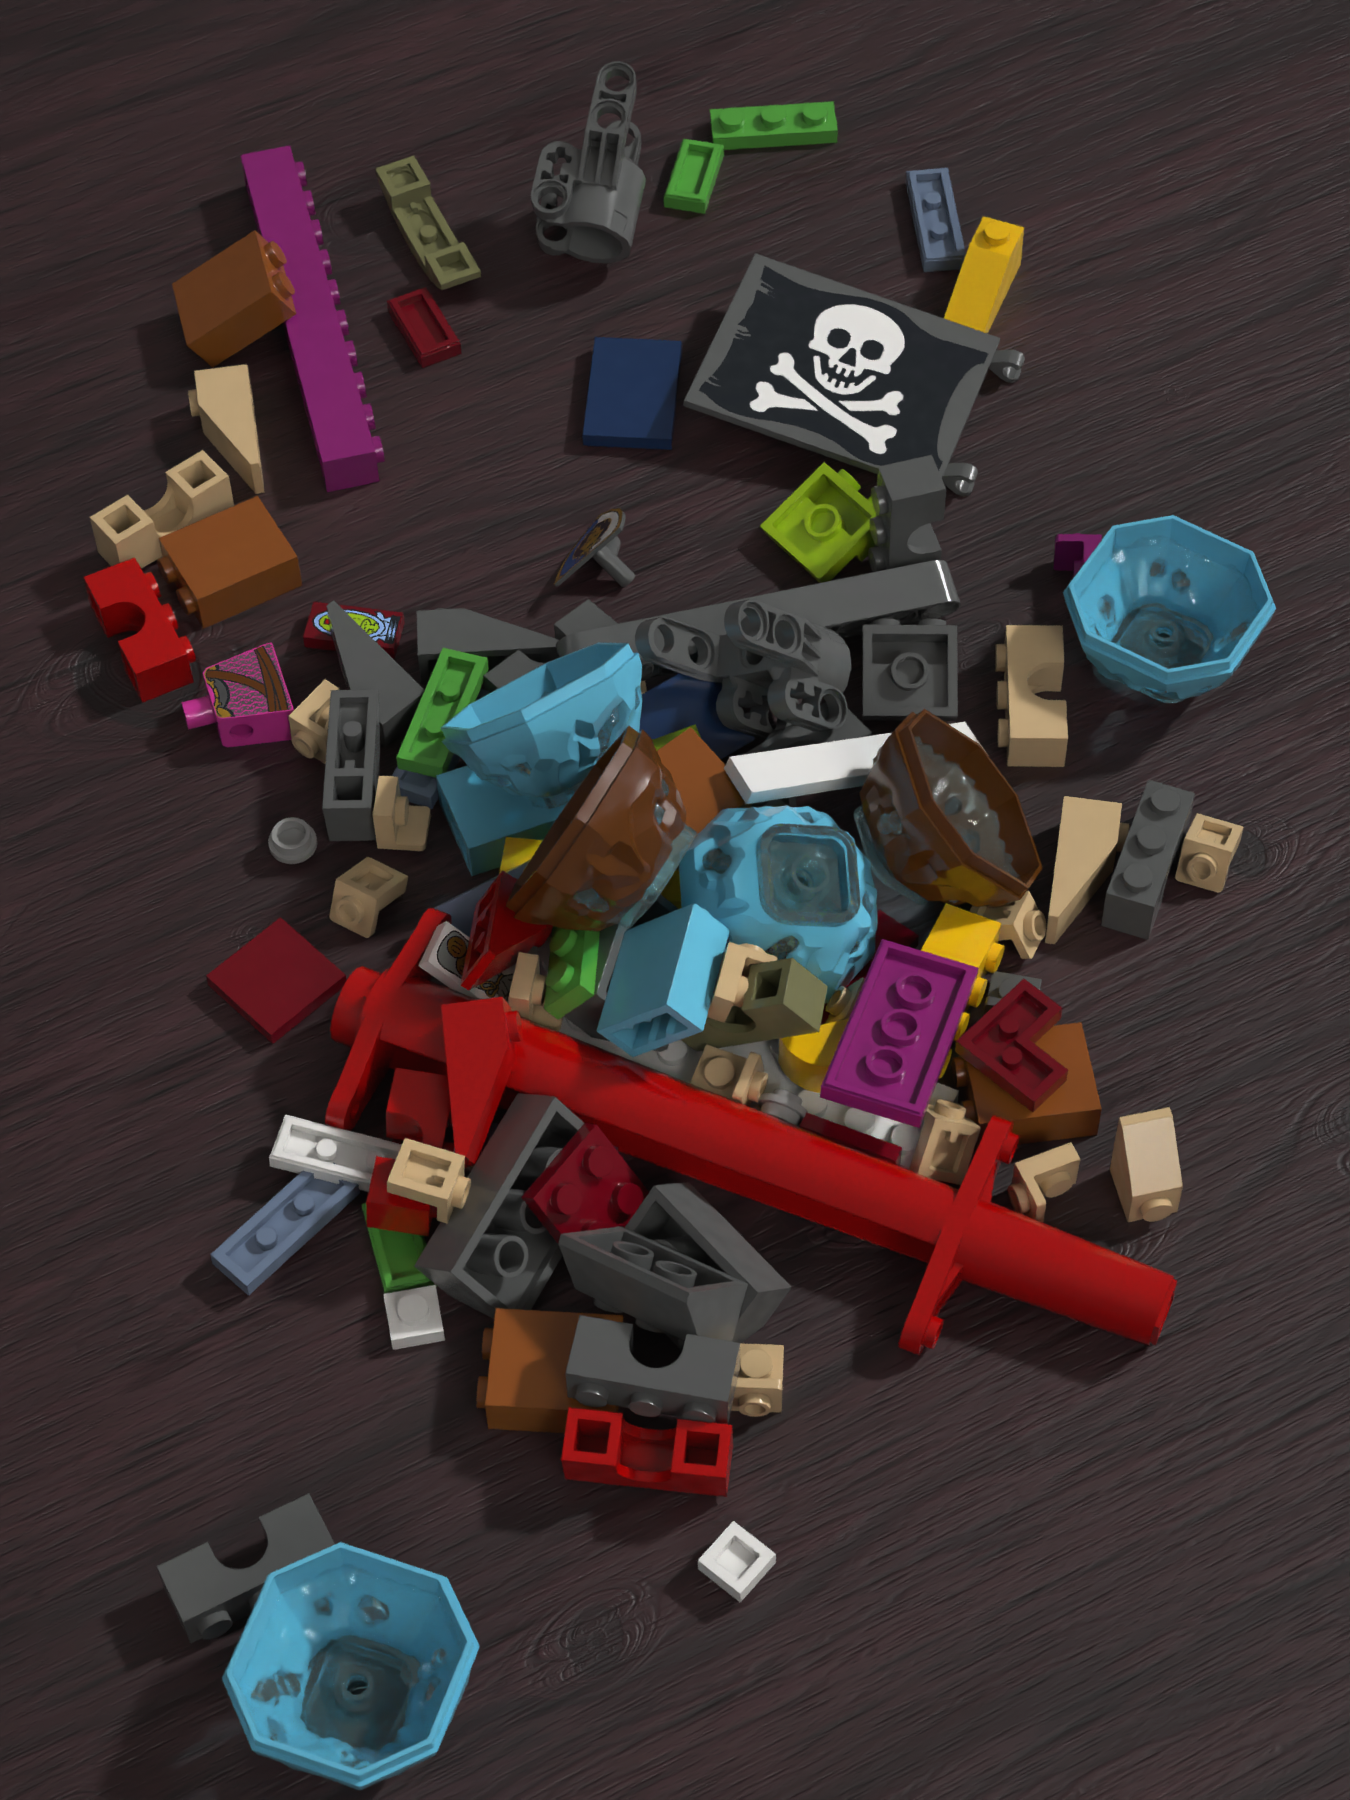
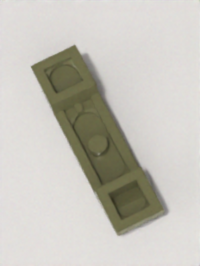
[375,156,481,290]

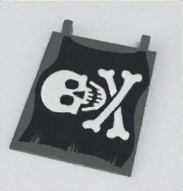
[683,253,1025,496]

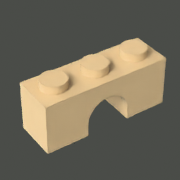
[90,450,234,569]
[995,625,1068,767]

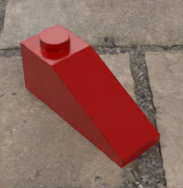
[460,870,553,990]
[441,996,523,1167]

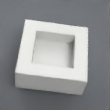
[384,1285,445,1350]
[698,1521,776,1603]

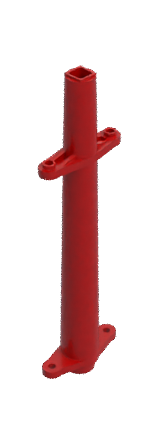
[325,907,1177,1356]

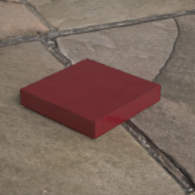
[206,917,347,1044]

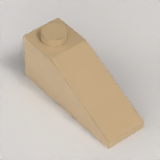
[188,364,264,494]
[1045,796,1129,944]

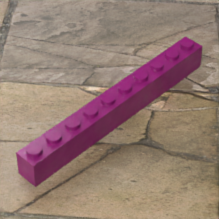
[241,145,385,492]

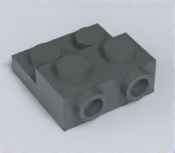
[862,619,958,721]

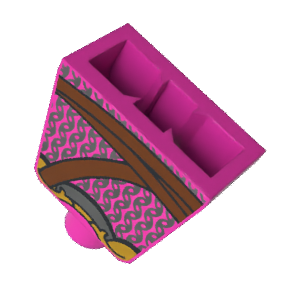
[181,642,294,747]

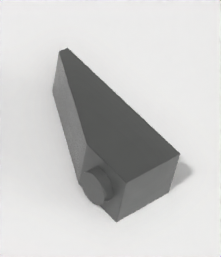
[326,600,425,747]
[417,608,559,684]
[322,689,380,841]

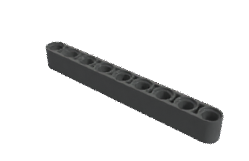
[555,560,961,680]

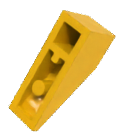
[944,216,1024,334]

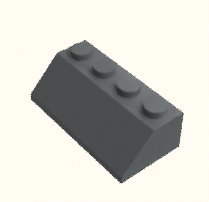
[414,1093,584,1319]

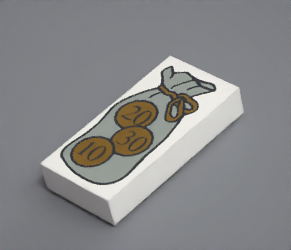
[418,921,515,1004]

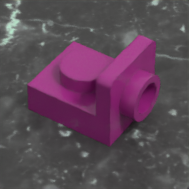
[1053,533,1102,607]

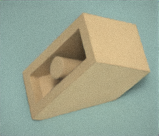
[1110,1107,1183,1222]

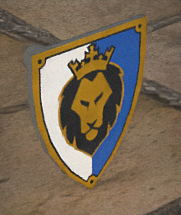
[554,508,635,588]

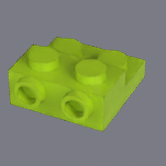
[760,462,876,583]

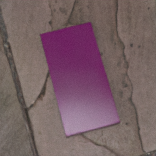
[820,939,979,1128]

